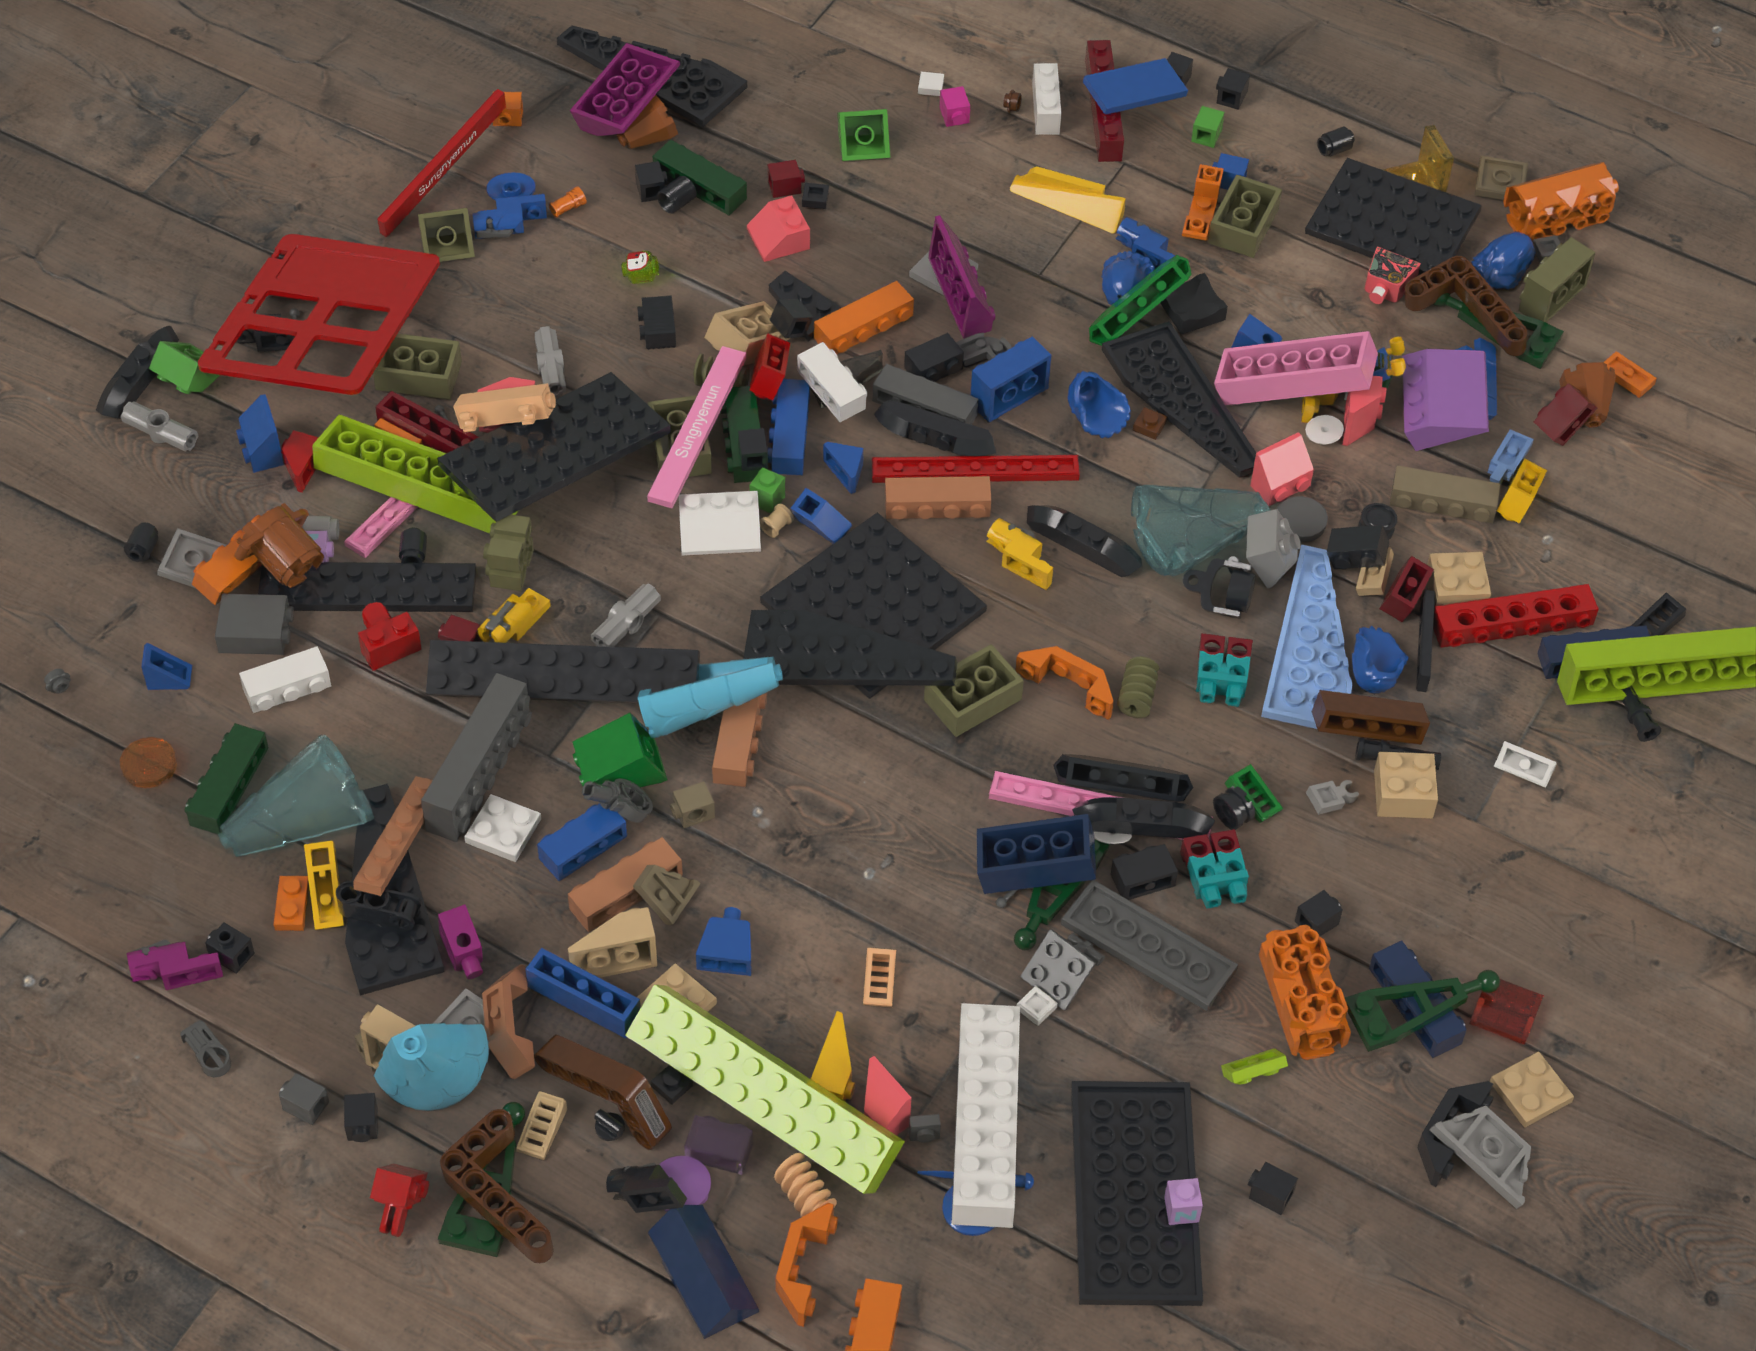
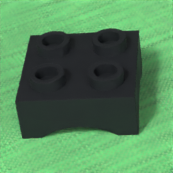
[1160,273,1228,335]

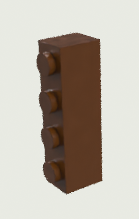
[1311,690,1430,745]

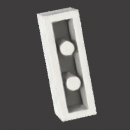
[1032,63,1061,135]
[797,342,867,422]
[239,646,331,713]

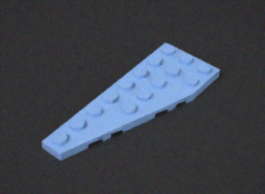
[1261,545,1353,729]

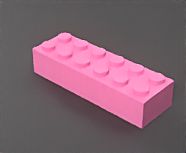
[1214,331,1378,405]

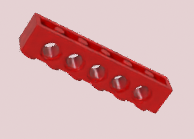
[1433,584,1599,648]

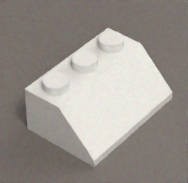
[679,491,761,555]

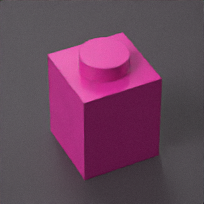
[939,86,970,127]

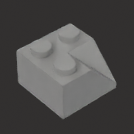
[1246,509,1301,588]

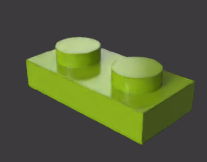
[1221,1048,1288,1085]

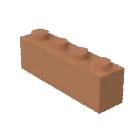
[885,476,991,519]
[712,693,767,787]
[568,837,683,933]

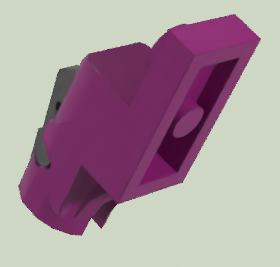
[127,940,223,990]

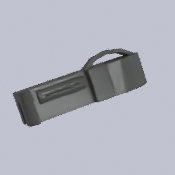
[180,1020,231,1078]

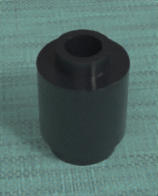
[1317,126,1355,157]
[124,522,158,562]
[399,527,427,563]

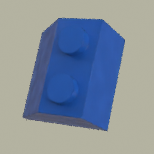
[236,394,284,473]

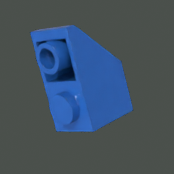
[791,488,852,544]

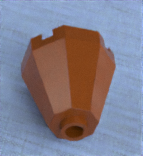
[616,95,678,149]
[1559,362,1616,428]

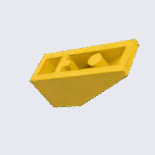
[1496,458,1547,523]
[304,841,344,930]
[811,1011,855,1101]

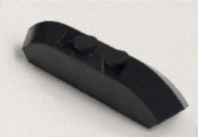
[96,326,179,419]
[874,400,996,456]
[1027,505,1142,577]
[1053,754,1193,802]
[1072,797,1215,839]

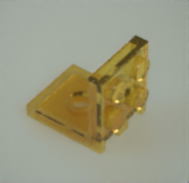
[1383,125,1454,192]

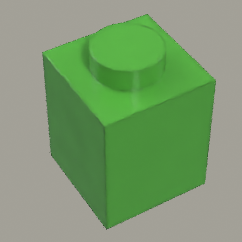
[1191,106,1225,148]
[749,467,785,514]

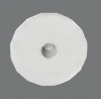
[1305,415,1344,445]
[1094,832,1132,845]

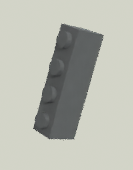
[872,364,978,425]

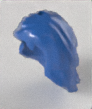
[1471,231,1536,290]
[1101,251,1155,305]
[1068,371,1131,438]
[1352,626,1409,694]

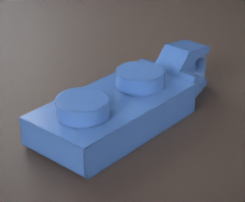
[1487,430,1534,486]

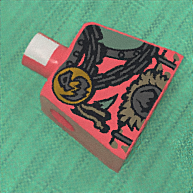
[1365,247,1421,304]

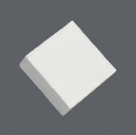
[918,72,944,96]
[1016,986,1058,1026]

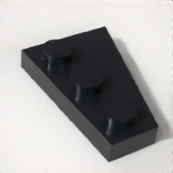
[769,271,841,342]

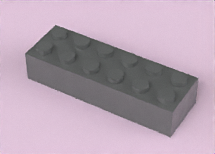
[421,673,532,842]

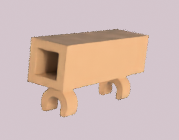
[453,383,556,432]

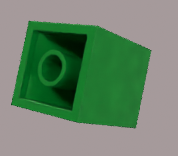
[572,713,668,788]

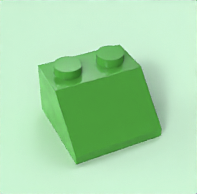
[837,109,890,161]
[149,341,220,394]

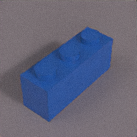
[537,803,627,881]

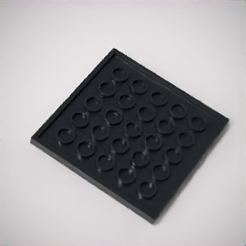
[760,512,987,699]

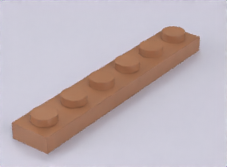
[354,776,433,896]

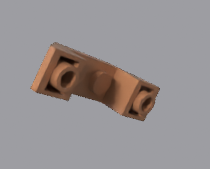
[482,964,535,1079]

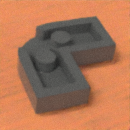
[956,333,1012,367]

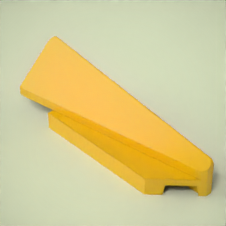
[1010,166,1126,234]

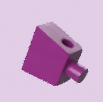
[438,904,483,979]

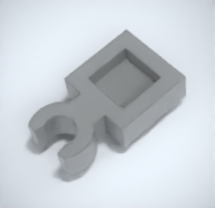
[1306,780,1359,815]

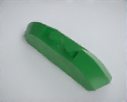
[1089,255,1192,346]

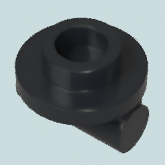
[594,1109,625,1141]

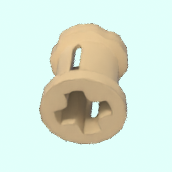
[759,503,794,538]

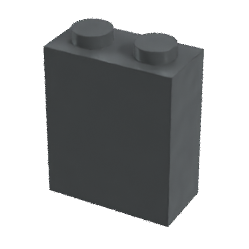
[215,594,294,655]

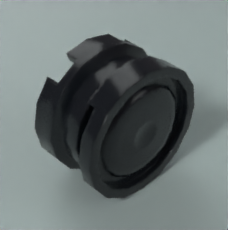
[1358,503,1397,540]

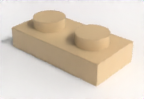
[1356,547,1394,596]

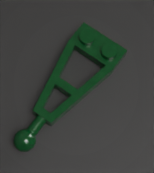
[1434,293,1564,369]
[1014,839,1109,950]
[1345,970,1500,1052]
[438,1102,525,1257]

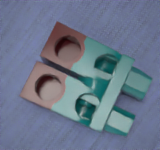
[1196,633,1253,707]
[1180,829,1249,909]

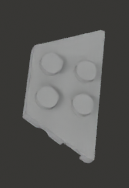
[1430,1106,1531,1209]

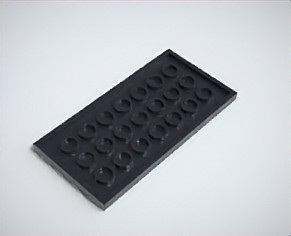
[437,372,671,522]
[1071,1081,1203,1306]

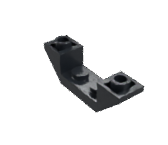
[1417,1081,1494,1187]

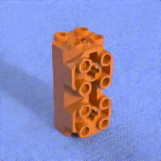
[1503,162,1619,241]
[1259,925,1351,1060]

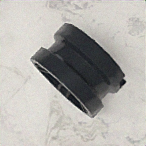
[1213,786,1255,830]

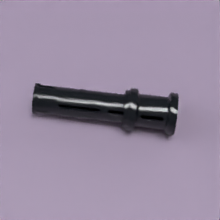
[1621,685,1661,742]
[1355,737,1441,770]

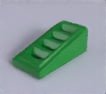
[1224,764,1283,823]

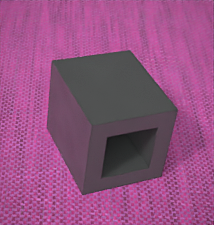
[279,1073,329,1125]

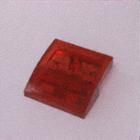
[1469,979,1544,1045]

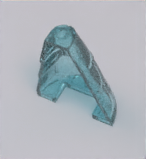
[1131,485,1271,577]
[218,734,375,857]

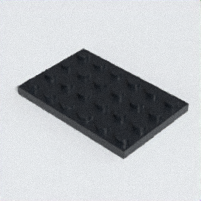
[1305,158,1481,275]

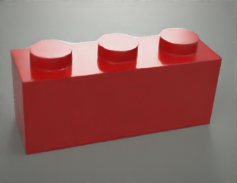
[749,333,791,400]

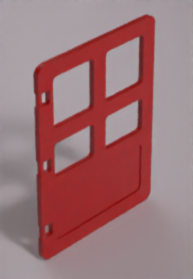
[198,234,440,395]

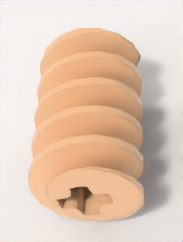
[774,1153,837,1217]

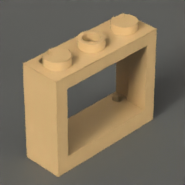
[360,1004,415,1070]

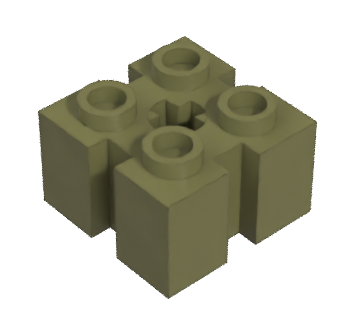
[483,515,534,592]

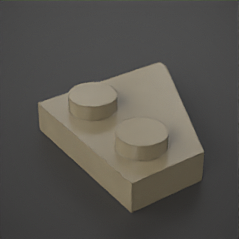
[633,865,701,925]

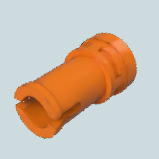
[549,186,587,218]

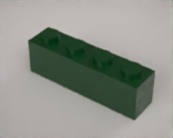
[652,140,747,216]
[721,386,760,483]
[185,723,269,835]

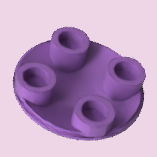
[659,1156,711,1212]

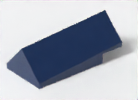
[648,1205,759,1339]

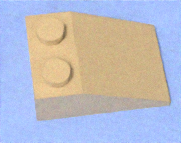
[704,301,790,366]
[568,907,657,978]

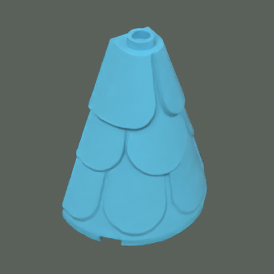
[637,657,783,738]
[373,1023,489,1111]

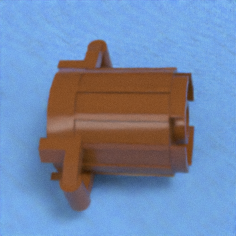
[234,503,324,588]

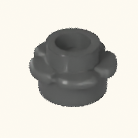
[44,669,71,694]

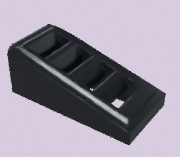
[1631,592,1686,636]

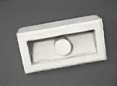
[1494,741,1557,788]

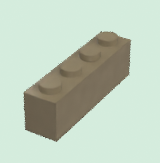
[1389,465,1500,523]

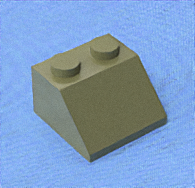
[417,207,475,262]

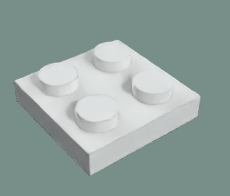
[465,794,541,862]

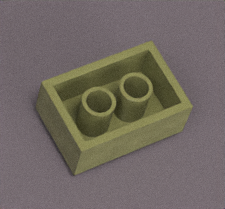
[1208,174,1282,258]
[1518,237,1596,322]
[373,334,462,400]
[647,395,712,477]
[924,644,1024,737]

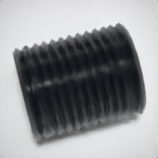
[657,176,697,214]

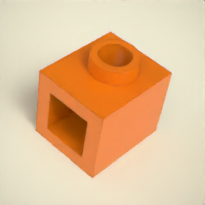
[493,92,523,126]

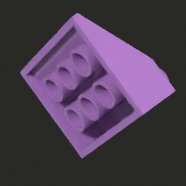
[1403,349,1489,451]

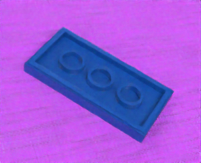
[1083,58,1188,115]

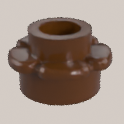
[1003,90,1022,113]

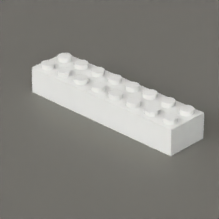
[952,1003,1020,1228]

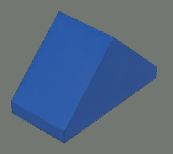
[823,442,864,494]
[141,643,192,690]

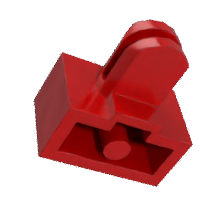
[358,602,422,671]
[370,1163,429,1237]

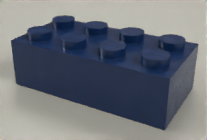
[977,814,1096,894]

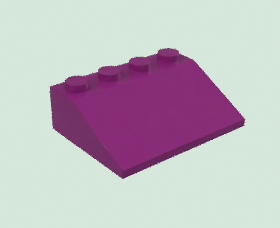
[570,43,680,136]
[928,215,995,339]

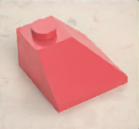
[864,1056,911,1135]

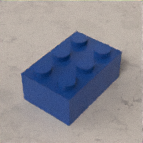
[971,336,1051,422]

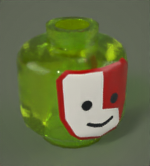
[621,251,659,284]

